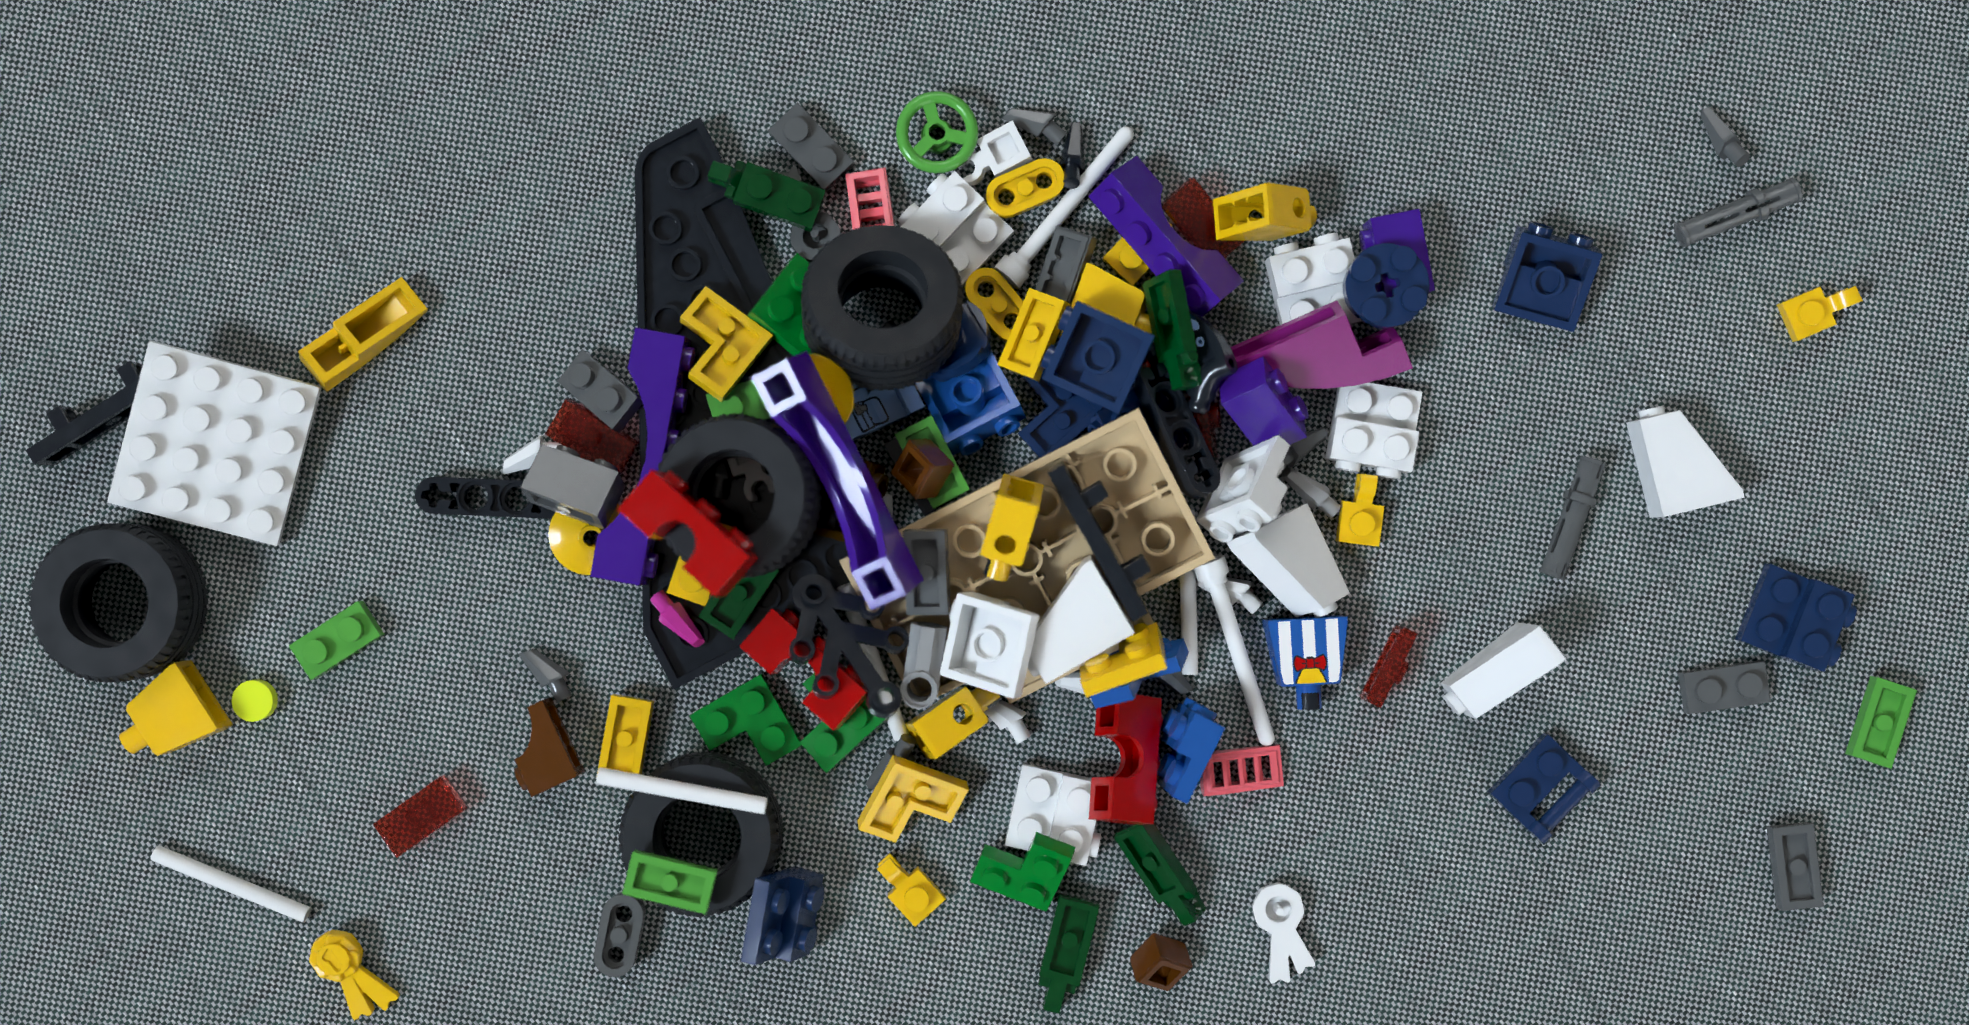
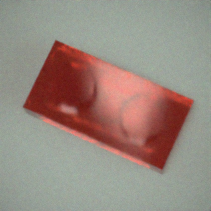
[545,398,639,474]

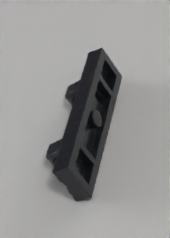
[25,361,142,466]
[1048,461,1151,621]

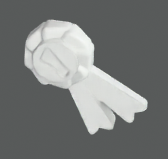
[1252,882,1315,983]

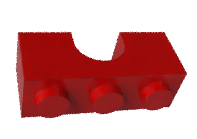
[617,469,759,597]
[739,608,869,731]
[1089,694,1163,824]

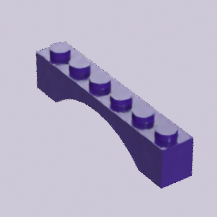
[590,327,696,585]
[751,350,924,610]

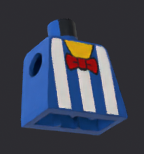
[1262,615,1348,710]

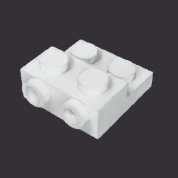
[898,171,1014,286]
[1264,233,1363,325]
[1325,383,1423,479]
[1196,435,1290,542]
[940,591,1039,699]
[1005,763,1101,866]

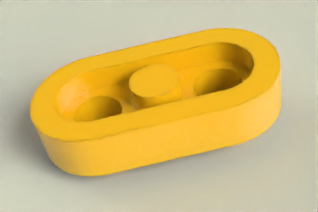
[986,158,1065,218]
[965,268,1023,341]

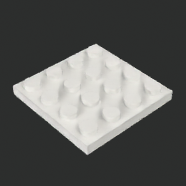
[107,341,322,546]

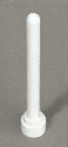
[994,126,1134,289]
[1194,555,1275,746]

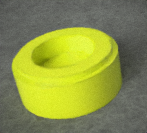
[231,679,278,722]

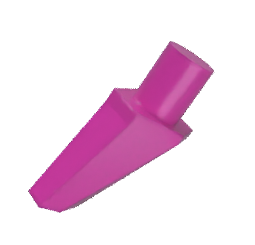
[650,590,705,647]

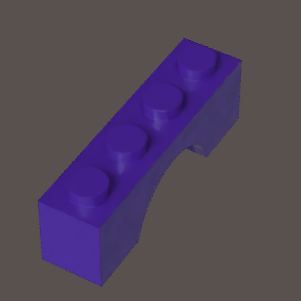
[1088,156,1244,317]

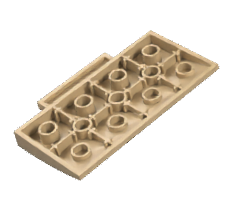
[839,408,1215,704]

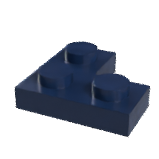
[1018,369,1103,458]

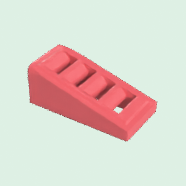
[845,167,895,229]
[1200,744,1284,797]

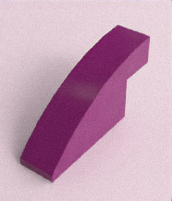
[1230,300,1413,389]

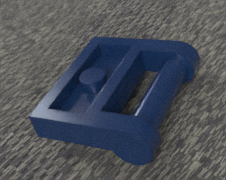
[1487,733,1601,845]

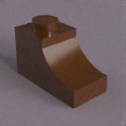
[514,697,585,797]

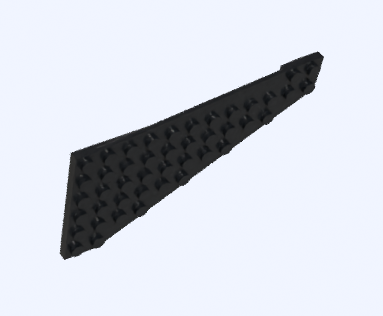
[635,117,850,689]

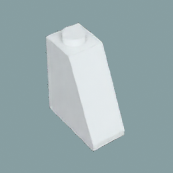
[1626,405,1745,518]
[1227,503,1350,618]
[1028,554,1135,684]
[1440,622,1566,719]

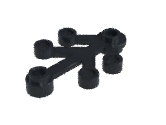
[789,574,909,718]

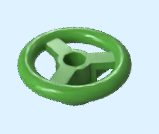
[896,91,978,173]

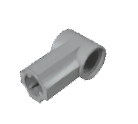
[900,621,948,709]

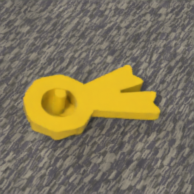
[309,930,400,1020]

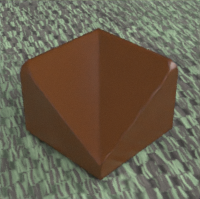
[891,439,955,499]
[1130,933,1193,991]

